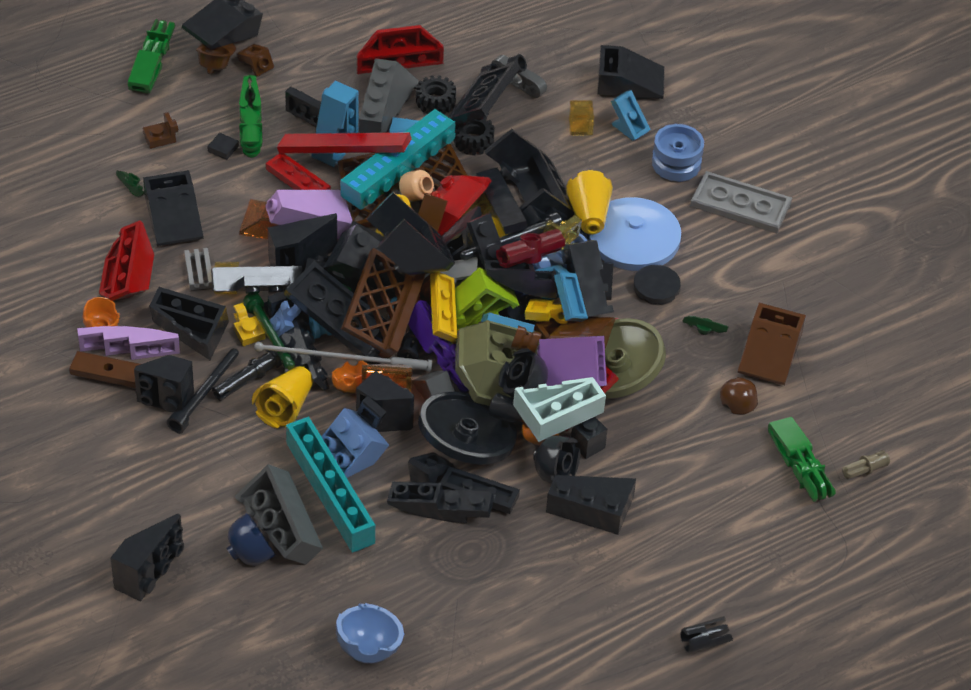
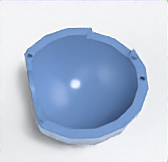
[336,603,404,663]

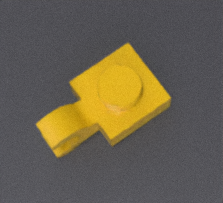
[525,299,568,324]
[233,303,265,346]

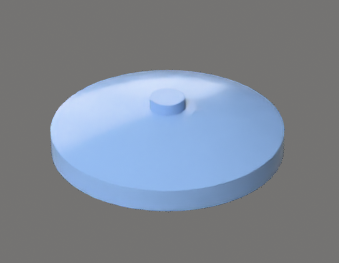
[588,197,681,271]

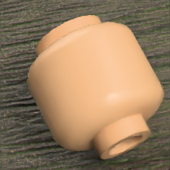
[399,170,434,202]

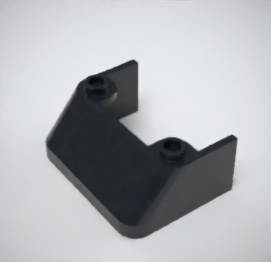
[484,128,577,219]
[366,192,455,276]

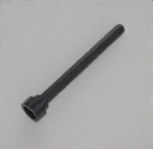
[460,212,563,260]
[167,348,239,434]

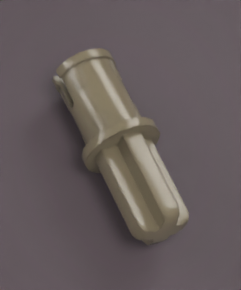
[842,450,890,479]

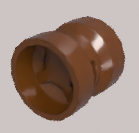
[511,325,542,353]

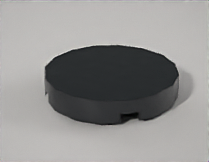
[633,265,681,305]

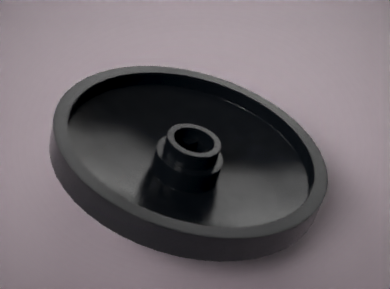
[418,392,517,465]

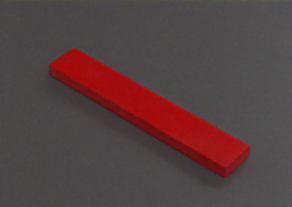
[277,132,412,153]

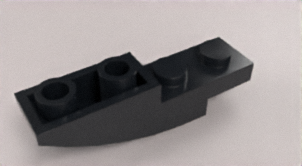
[387,481,494,523]

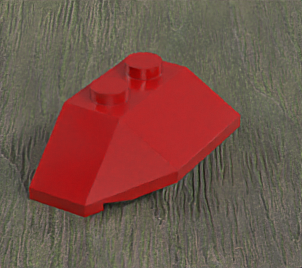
[356,25,444,74]
[430,175,491,236]
[99,220,154,301]

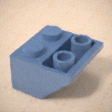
[321,408,389,478]

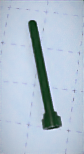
[243,293,295,370]

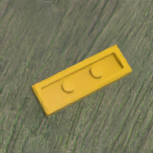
[430,272,457,342]

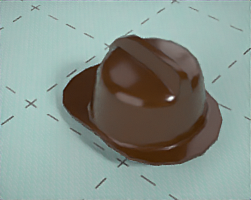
[196,43,236,74]

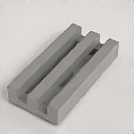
[184,248,212,290]

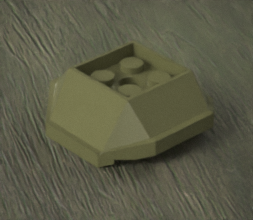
[455,320,540,406]

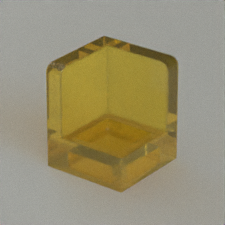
[569,100,594,135]

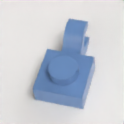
[270,301,301,336]

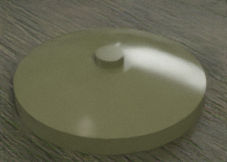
[605,318,666,398]

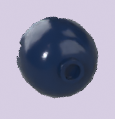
[227,513,276,566]

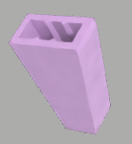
[265,190,352,239]

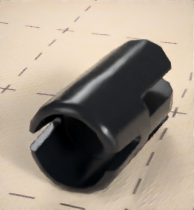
[680,616,733,653]

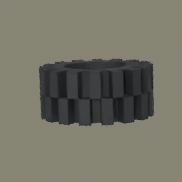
[416,75,456,115]
[454,117,495,155]

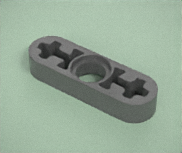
[491,55,547,98]

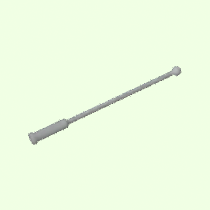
[254,342,432,372]

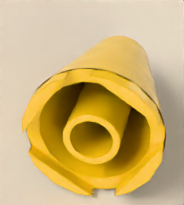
[566,170,613,234]
[252,366,314,428]

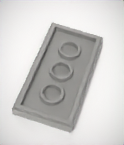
[690,171,792,233]

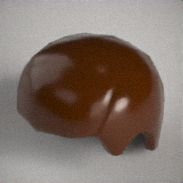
[720,377,758,414]

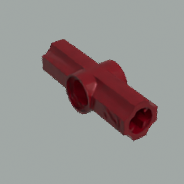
[496,229,565,268]

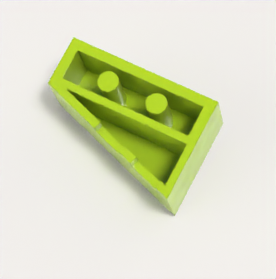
[455,267,519,332]

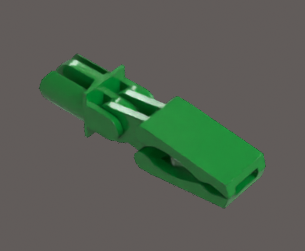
[128,19,175,93]
[239,75,263,158]
[768,417,836,502]

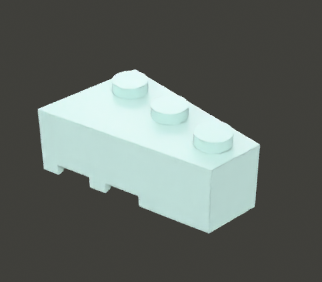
[513,377,606,442]

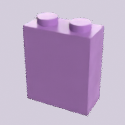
[537,336,607,386]

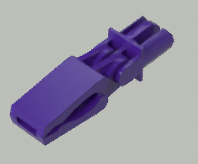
[408,300,469,393]

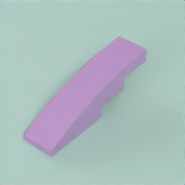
[77,326,180,360]

